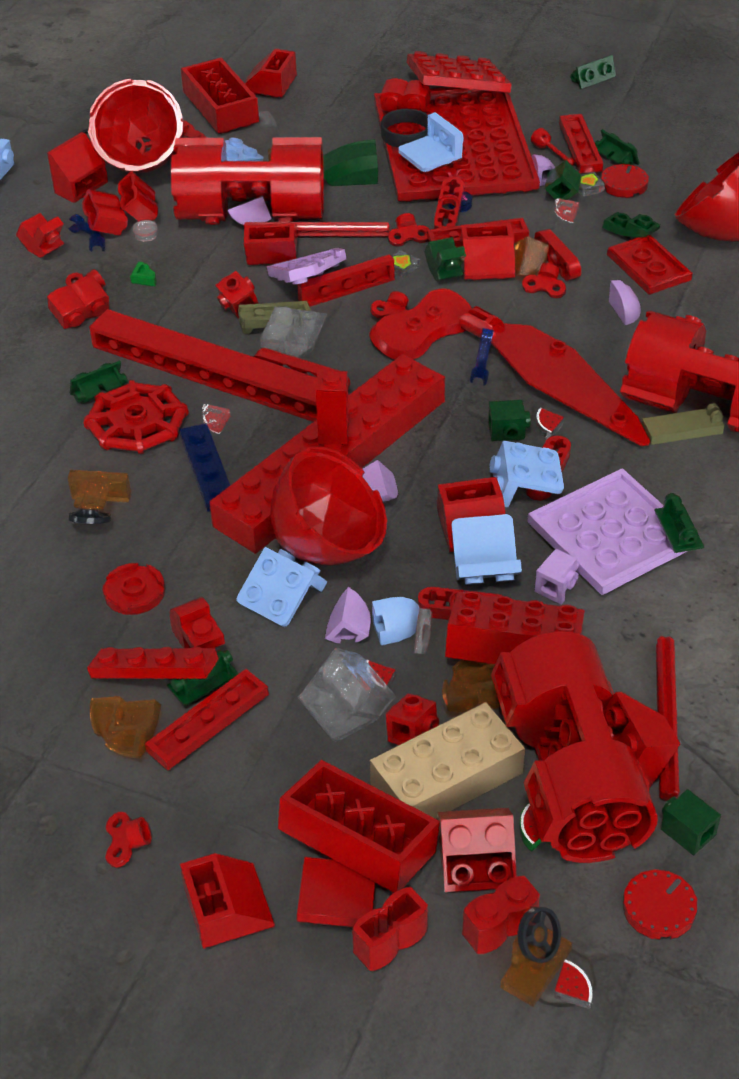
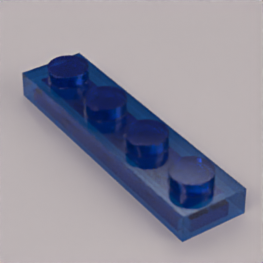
[180,423,230,512]

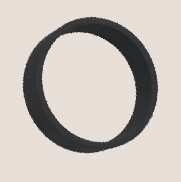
[381,109,428,148]

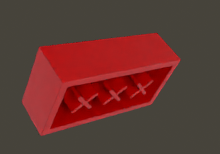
[181,57,259,133]
[445,591,585,664]
[278,759,440,893]

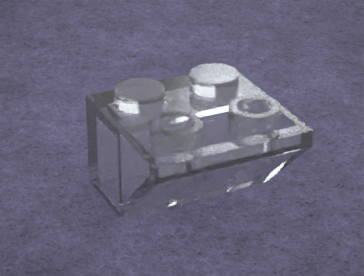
[260,306,327,368]
[298,647,396,742]

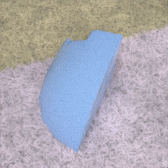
[372,597,422,645]

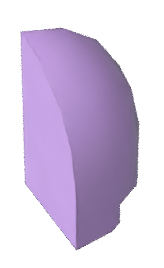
[531,154,555,186]
[227,196,272,225]
[609,280,641,326]
[363,460,398,502]
[325,587,371,643]

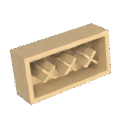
[370,702,525,819]

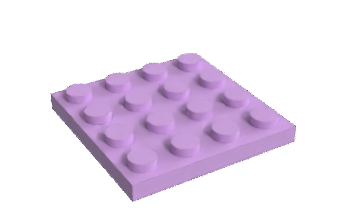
[528,468,687,595]

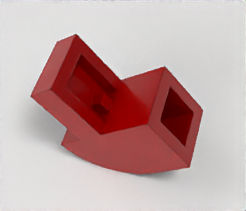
[16,213,64,258]
[170,597,225,648]

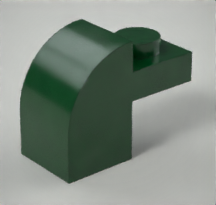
[424,237,466,281]

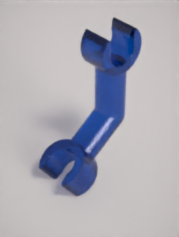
[68,214,105,252]
[470,328,494,385]

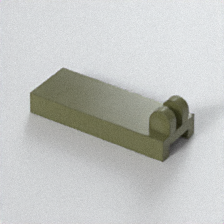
[238,301,314,334]
[642,403,725,445]

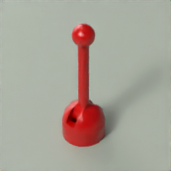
[531,128,575,166]

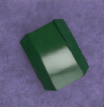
[323,139,378,186]

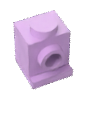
[535,549,579,605]

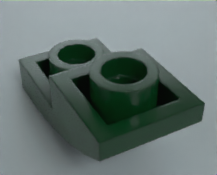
[602,212,661,237]

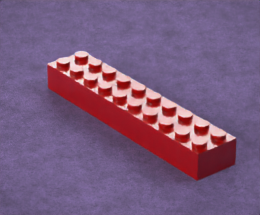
[209,354,445,554]

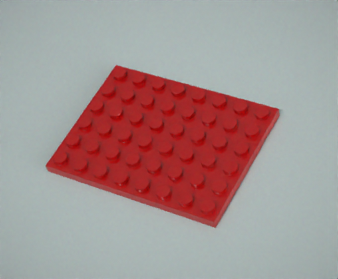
[374,87,540,202]

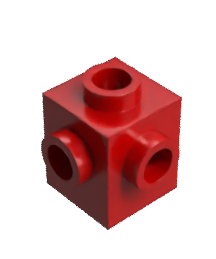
[215,271,259,319]
[386,693,439,745]

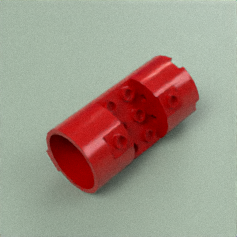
[171,137,324,225]
[620,311,739,433]
[491,631,658,863]

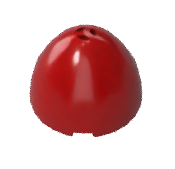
[88,78,183,174]
[674,152,739,242]
[270,446,387,565]

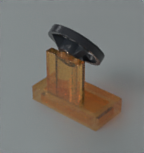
[68,470,131,524]
[500,907,572,1007]

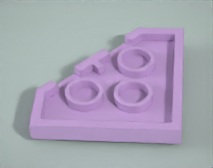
[267,248,346,284]

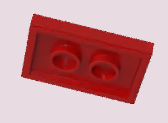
[607,235,693,295]

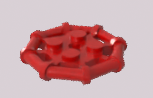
[83,380,189,454]

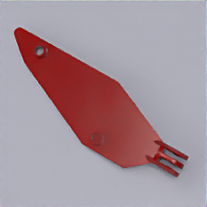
[459,306,650,446]

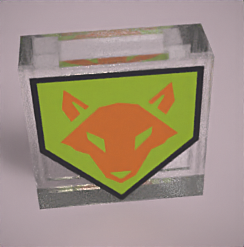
[579,172,605,197]
[392,250,420,278]

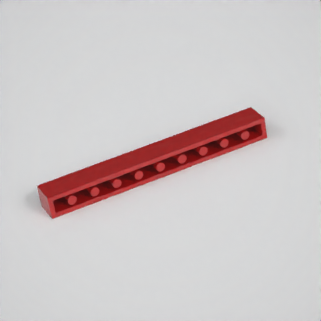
[89,309,317,422]

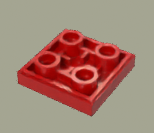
[296,857,375,927]

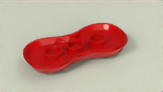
[369,288,472,360]

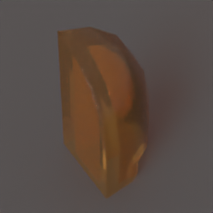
[514,237,549,276]

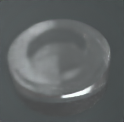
[133,220,158,241]

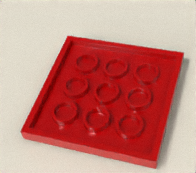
[406,51,512,93]

